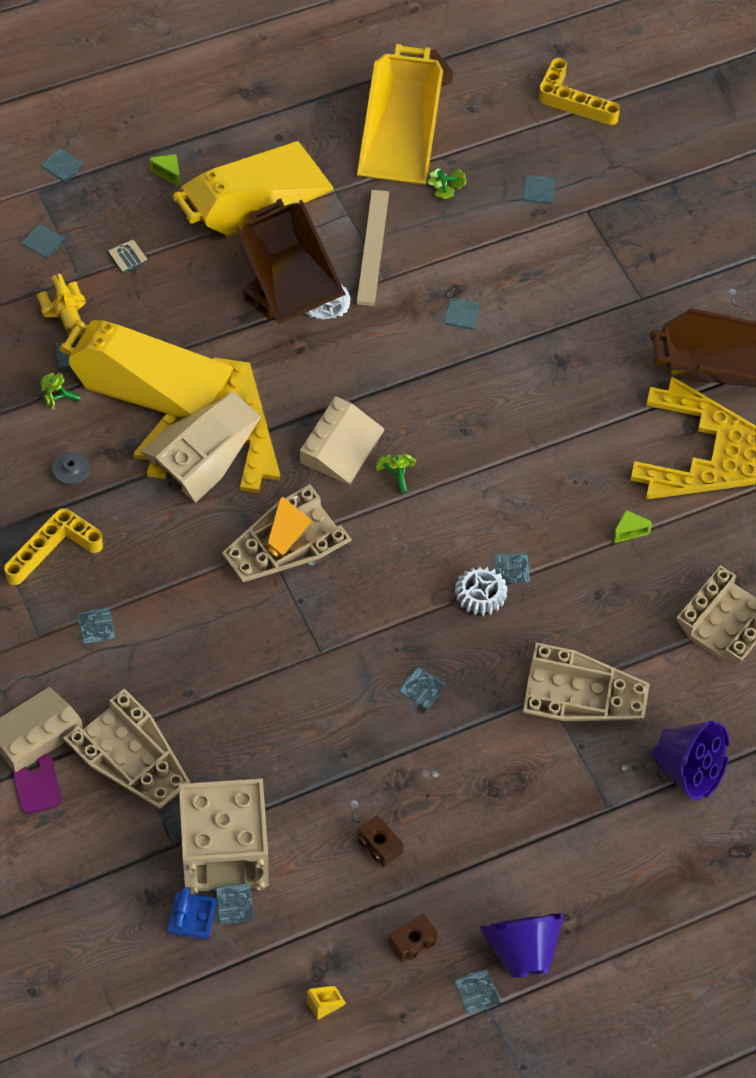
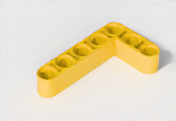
[539,58,620,125]
[4,508,103,585]

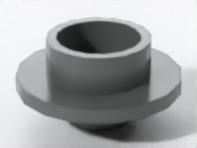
[53,452,90,485]

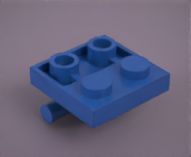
[168,887,217,940]

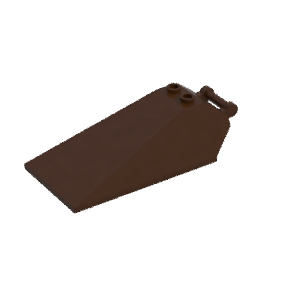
[236,198,346,325]
[650,308,756,387]

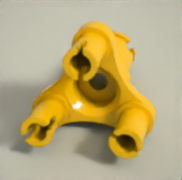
[36,274,86,339]

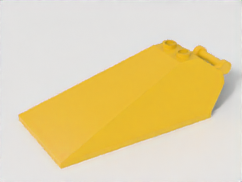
[357,44,443,185]
[172,141,334,238]
[59,320,233,419]

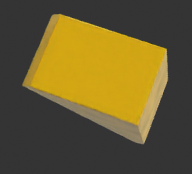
[307,986,346,1020]

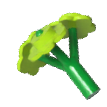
[428,168,466,199]
[40,372,81,410]
[375,454,416,493]

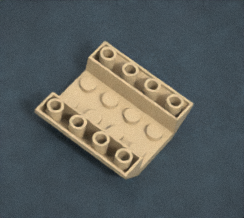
[676,565,756,662]

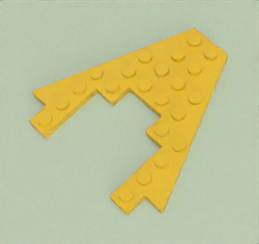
[134,357,280,494]
[630,377,756,499]

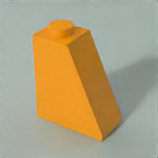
[266,496,312,559]

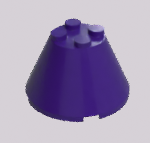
[652,721,730,801]
[480,913,564,978]

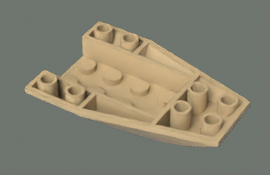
[141,392,261,503]
[222,484,351,582]
[523,642,650,721]
[63,688,190,809]

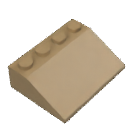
[300,396,384,485]
[0,687,83,773]

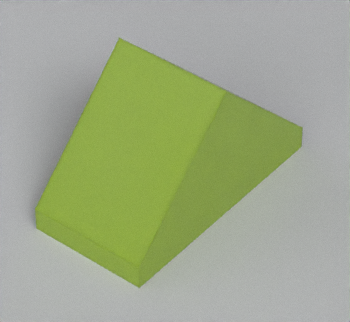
[150,154,180,187]
[613,510,652,543]

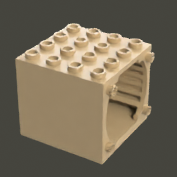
[179,779,269,895]

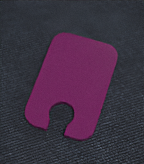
[13,753,62,813]

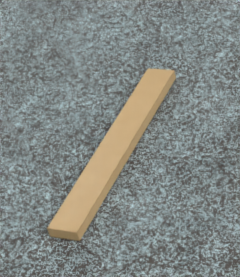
[357,190,389,306]

